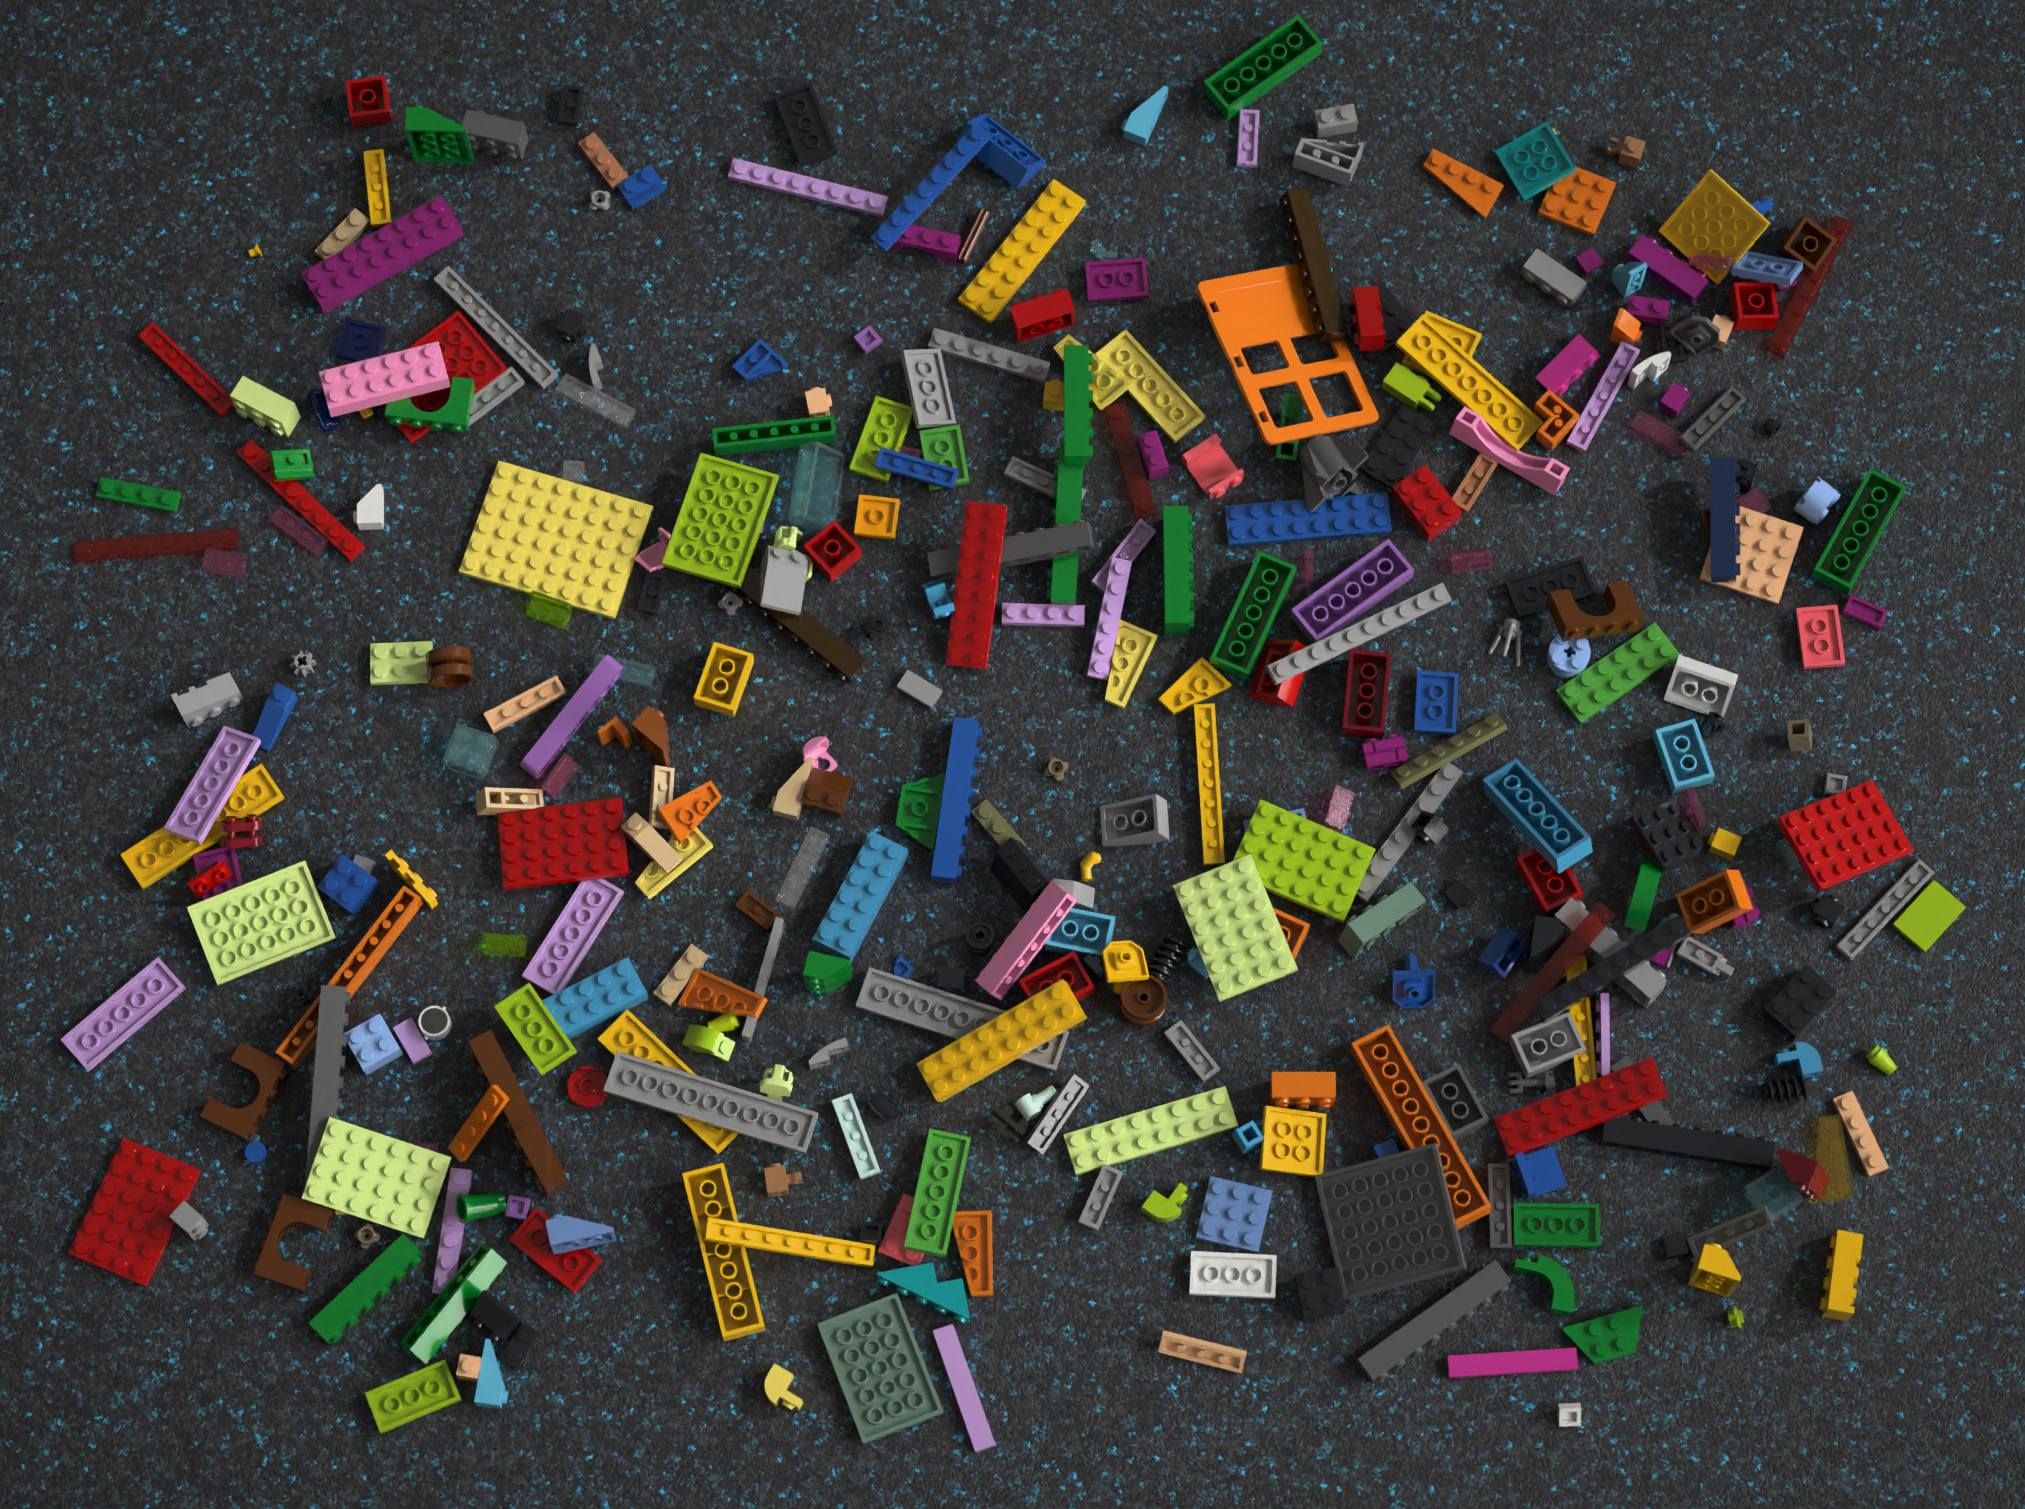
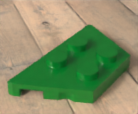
[895,773,946,851]
[1562,1306,1642,1365]

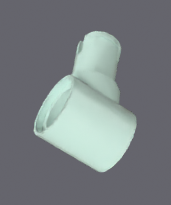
[1015,1085,1057,1122]

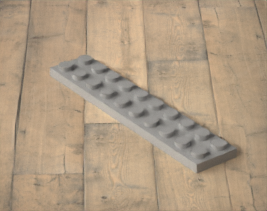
[856,967,1069,1072]
[603,1051,819,1154]

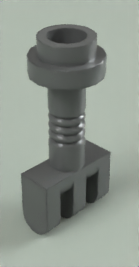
[1507,1072,1555,1095]

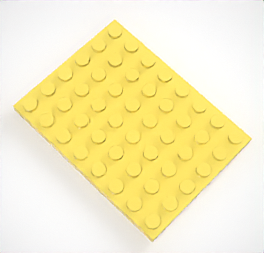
[459,461,654,620]

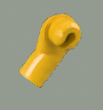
[1080,852,1101,882]

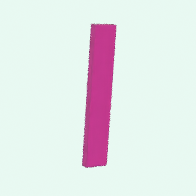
[1447,1348,1578,1378]

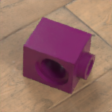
[1658,382,1691,419]

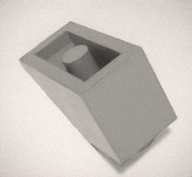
[1053,879,1095,909]

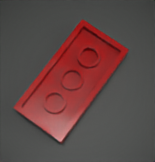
[509,1207,602,1294]

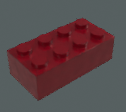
[1341,649,1391,739]

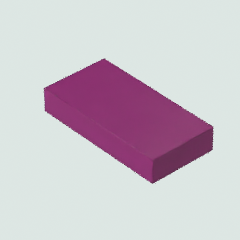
[1841,594,1888,630]

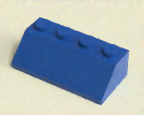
[956,113,1046,188]

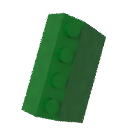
[405,105,474,164]

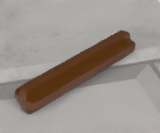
[957,208,989,263]

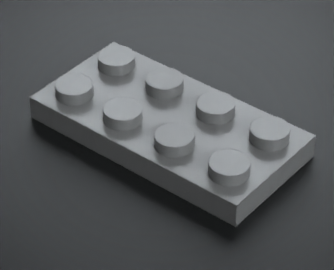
[900,349,956,428]

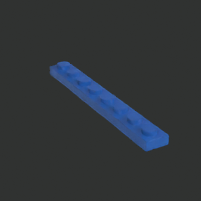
[870,123,991,252]

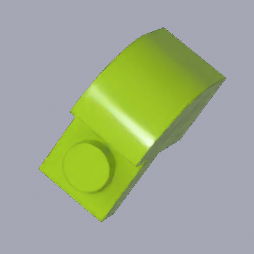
[682,1025,735,1061]
[1141,1183,1188,1222]

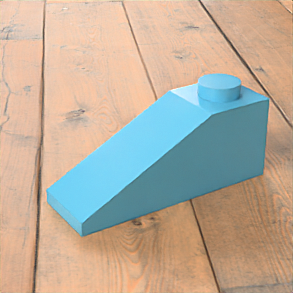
[1121,86,1168,146]
[1611,262,1648,298]
[474,1339,508,1409]

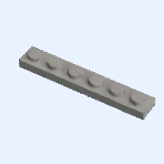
[928,328,1050,383]

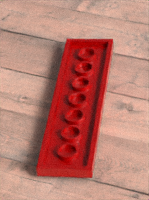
[945,501,1008,670]
[1494,1057,1668,1159]

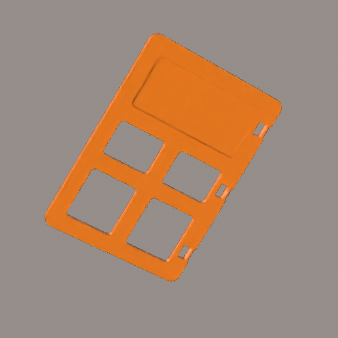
[1196,263,1379,445]

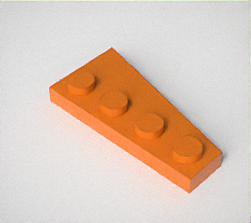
[1423,149,1504,220]
[678,968,767,1018]
[953,1210,993,1297]

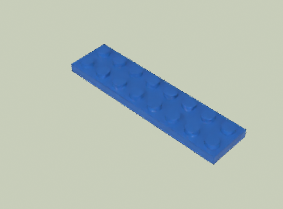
[1224,492,1392,547]

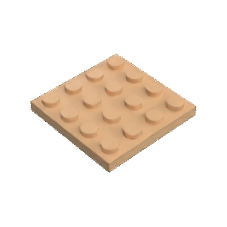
[1699,506,1804,605]

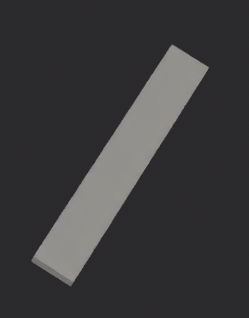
[1835,859,1935,962]
[742,917,785,1042]

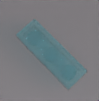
[591,653,657,689]

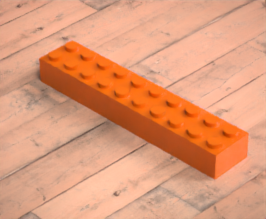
[1350,1024,1491,1229]

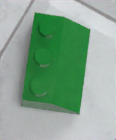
[803,951,853,996]

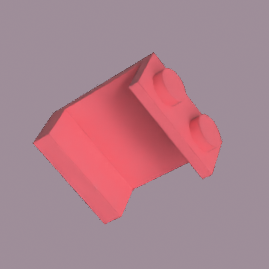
[1182,434,1244,500]

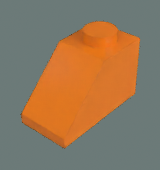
[1609,308,1643,346]

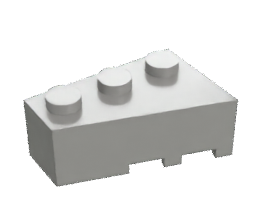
[1292,138,1365,187]
[171,672,244,728]

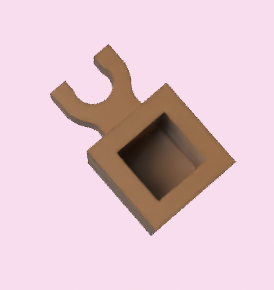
[1606,136,1646,169]
[764,1163,803,1198]

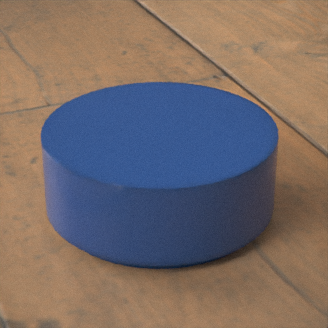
[245,1142,267,1164]

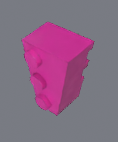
[1535,334,1601,396]

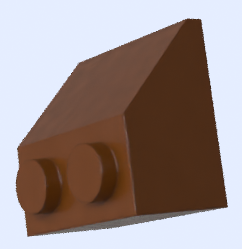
[1776,216,1837,272]
[801,767,854,818]

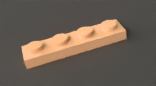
[483,675,567,733]
[1832,1091,1889,1177]
[1158,1330,1247,1373]

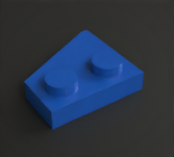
[732,339,788,382]

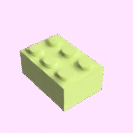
[230,376,301,437]

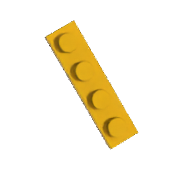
[363,149,392,228]

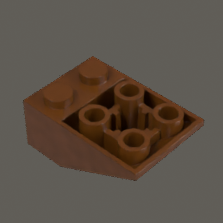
[514,1121,552,1197]

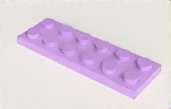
[164,726,261,845]
[522,879,624,995]
[60,957,186,1072]

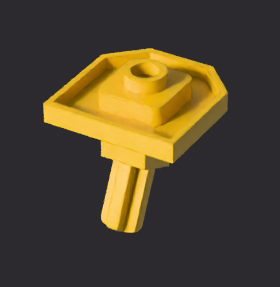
[1102,940,1149,994]

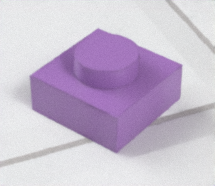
[854,325,882,354]
[505,1195,531,1221]

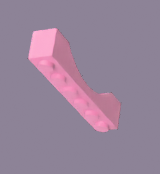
[1449,407,1570,495]

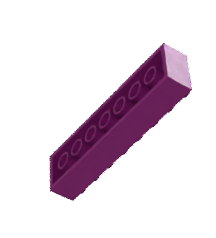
[301,195,464,314]

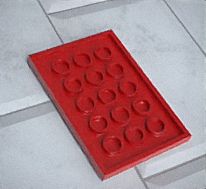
[380,311,507,444]
[1776,780,1914,892]
[497,797,629,890]
[68,1137,201,1287]

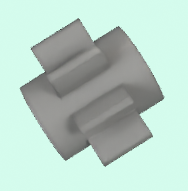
[290,651,317,678]

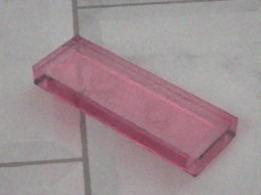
[1629,410,1688,458]
[268,505,329,557]

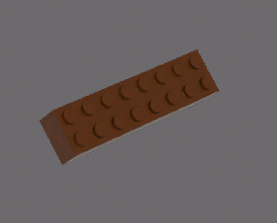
[467,1030,570,1197]

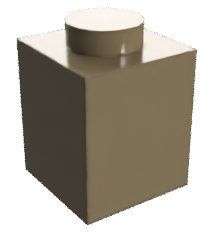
[1788,720,1812,752]

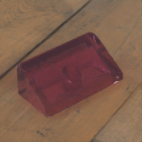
[1736,487,1771,513]
[203,548,247,578]
[541,753,579,799]
[1324,785,1355,832]

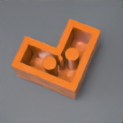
[1533,389,1580,452]

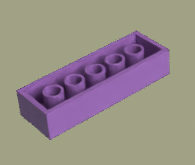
[1290,539,1414,644]

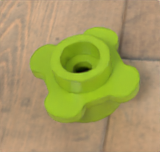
[1728,1306,1744,1329]

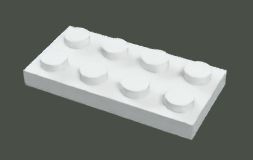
[1189,1251,1277,1299]

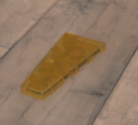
[1811,1114,1854,1204]

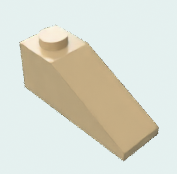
[770,757,815,821]
[475,787,544,815]
[621,812,683,874]

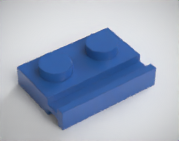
[617,164,667,210]

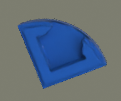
[894,955,915,979]

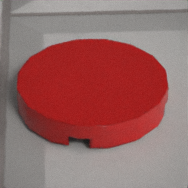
[567,1065,608,1108]

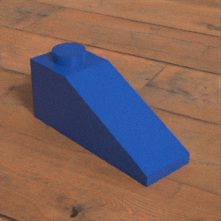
[253,683,298,752]

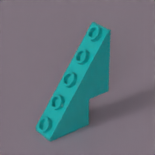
[877,1262,970,1324]

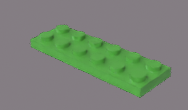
[1555,622,1680,725]
[904,1129,971,1258]

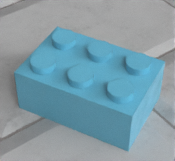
[1653,719,1715,794]
[1045,908,1115,962]

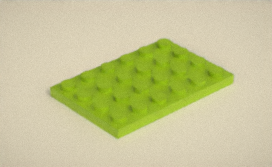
[662,453,779,589]
[1233,799,1376,923]

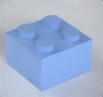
[344,1014,403,1075]

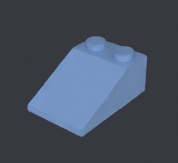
[545,1215,617,1255]

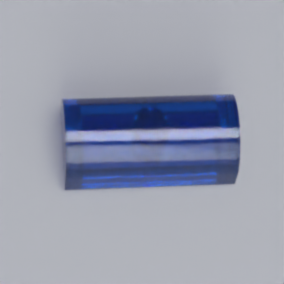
[307,389,342,432]

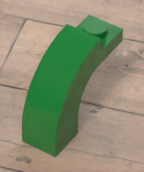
[1276,391,1304,461]
[1624,858,1661,932]
[1513,1255,1575,1317]

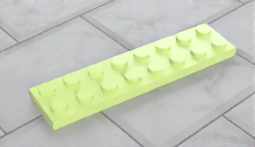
[1063,1086,1238,1176]

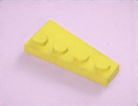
[1053,335,1133,410]
[1105,619,1158,709]
[635,827,713,900]

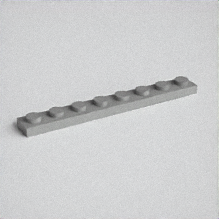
[434,266,558,390]
[1356,762,1463,903]

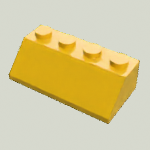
[1688,1243,1741,1297]

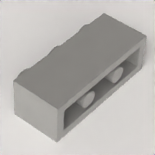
[1521,248,1586,308]

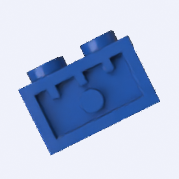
[1513,1147,1567,1199]

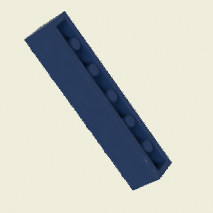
[1710,457,1741,582]

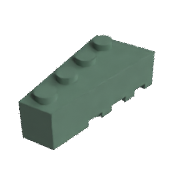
[1338,882,1426,959]

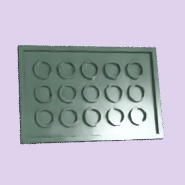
[817,1293,944,1445]

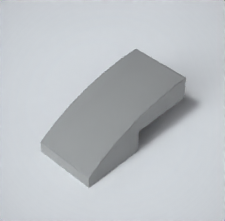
[589,344,603,391]
[808,1038,849,1070]

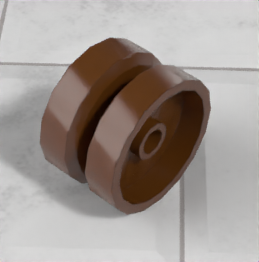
[425,646,473,688]
[1120,975,1167,1028]

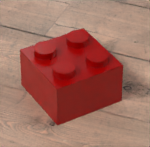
[345,75,392,127]
[1729,282,1779,330]
[804,520,862,583]

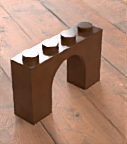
[1546,580,1644,642]
[200,1042,288,1142]
[252,1194,334,1294]

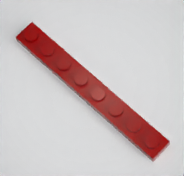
[237,440,365,562]

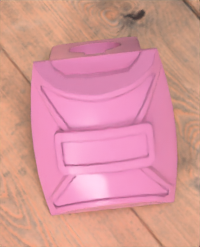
[634,527,671,572]
[802,736,837,772]

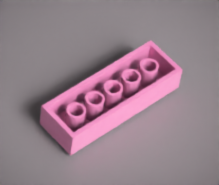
[319,342,450,417]

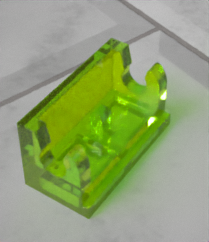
[526,590,573,629]
[481,932,527,957]

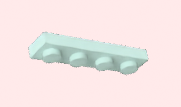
[832,1093,881,1180]

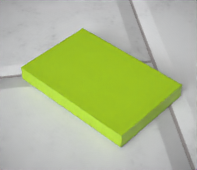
[1892,880,1966,953]

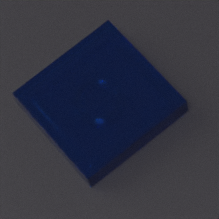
[336,318,386,362]

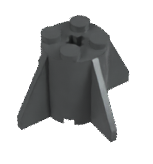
[1297,434,1369,513]

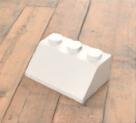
[1663,655,1738,718]

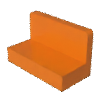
[597,716,632,748]

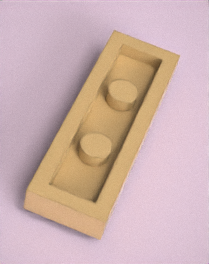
[315,208,371,260]
[649,765,675,830]
[653,944,709,1007]

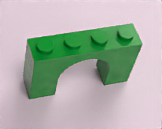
[385,377,475,433]

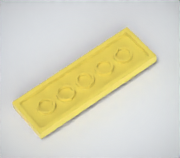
[1095,329,1206,443]

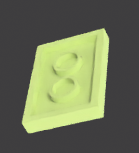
[370,641,433,685]

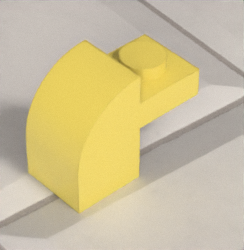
[765,1363,803,1411]

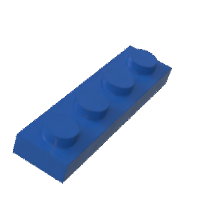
[875,447,959,491]

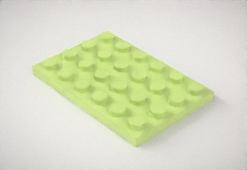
[1173,854,1298,1002]
[187,861,336,985]
[301,1117,451,1239]

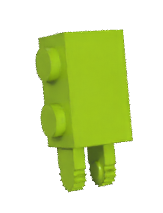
[1382,363,1442,412]

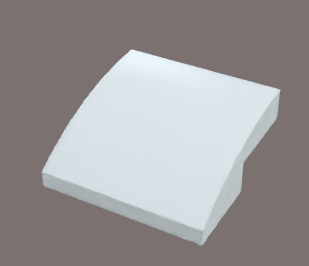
[1627,351,1672,390]

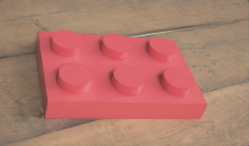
[1795,605,1845,669]
[878,1193,924,1266]

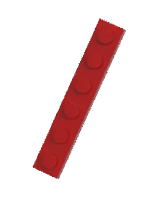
[138,322,234,417]

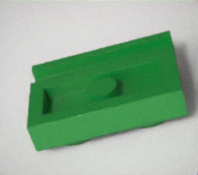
[269,449,315,481]

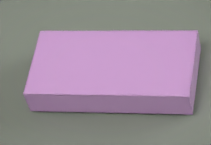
[393,1017,432,1064]

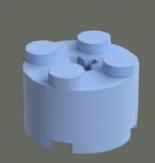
[1793,477,1840,525]
[1547,634,1591,679]

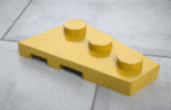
[1159,657,1232,715]
[385,850,438,909]

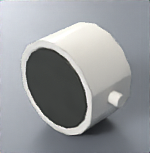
[418,1006,452,1041]

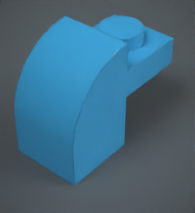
[922,578,955,620]
[1774,1042,1823,1079]
[1232,1119,1264,1154]

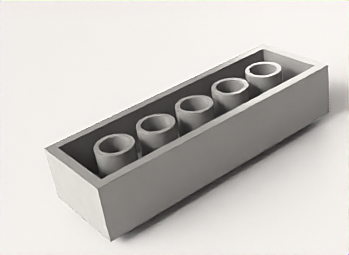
[1554,897,1667,1009]

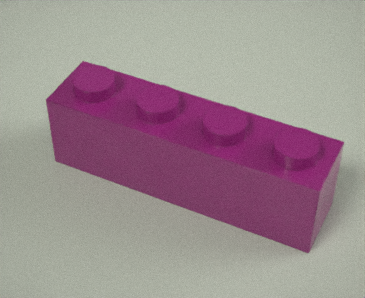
[1626,234,1708,305]

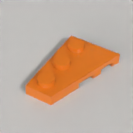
[658,780,722,845]

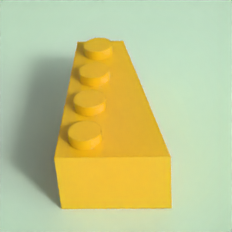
[1819,1230,1863,1322]

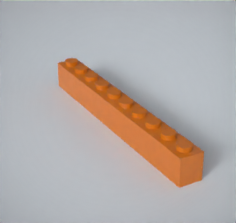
[275,886,423,1070]

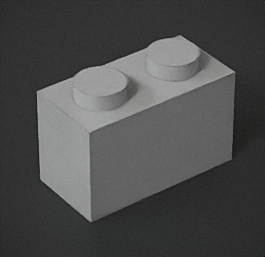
[1313,103,1358,138]
[169,1201,209,1241]

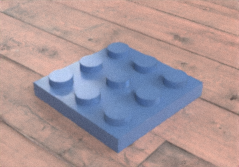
[1196,1176,1273,1254]

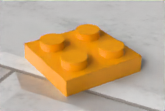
[854,494,900,540]

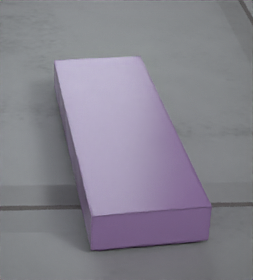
[1237,109,1259,168]

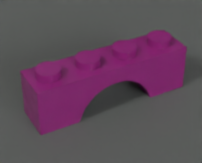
[880,218,961,263]

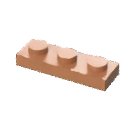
[578,132,629,190]
[1452,452,1498,514]

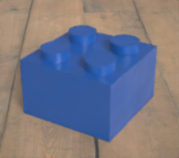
[317,854,380,916]

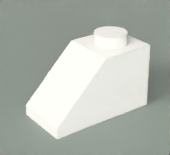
[353,484,384,530]

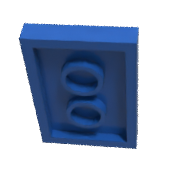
[1414,671,1459,735]

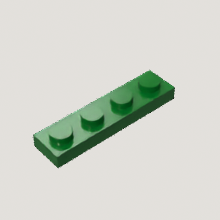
[96,477,181,513]

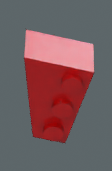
[1349,285,1386,352]

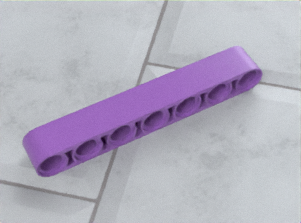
[520,655,625,779]

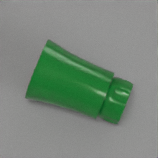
[456,1193,506,1224]

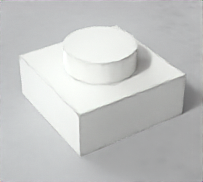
[1558,1403,1581,1427]

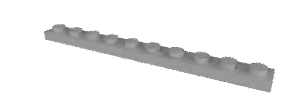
[1265,582,1452,686]

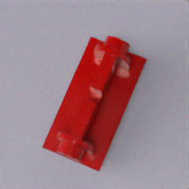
[187,859,233,898]

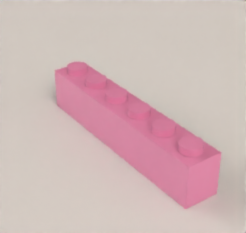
[975,880,1077,1000]

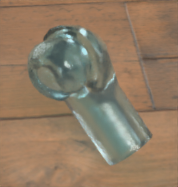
[1090,240,1117,260]

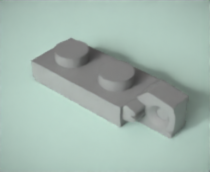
[1676,937,1735,978]

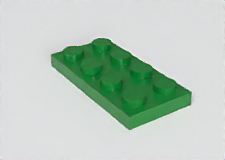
[1513,1203,1600,1248]

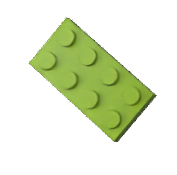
[849,396,913,483]
[494,983,577,1076]
[365,1360,461,1434]

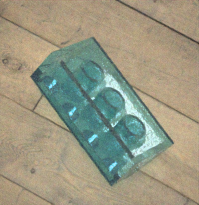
[787,441,846,530]

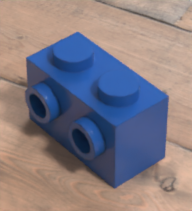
[1477,927,1528,978]

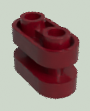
[220,814,263,848]

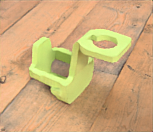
[773,526,813,582]
[759,1064,793,1101]

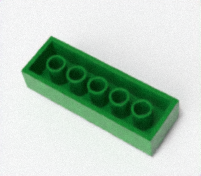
[1203,15,1323,120]
[1811,468,1907,596]
[1162,506,1194,636]
[1210,551,1297,682]

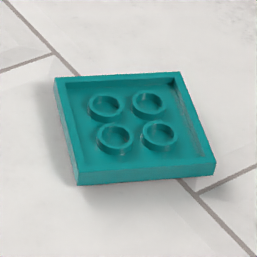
[1495,121,1577,201]

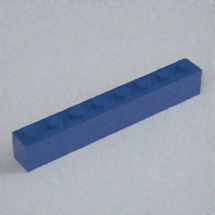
[931,717,982,884]

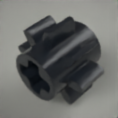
[1698,711,1726,737]

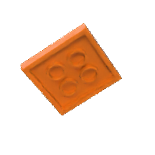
[1538,167,1616,237]

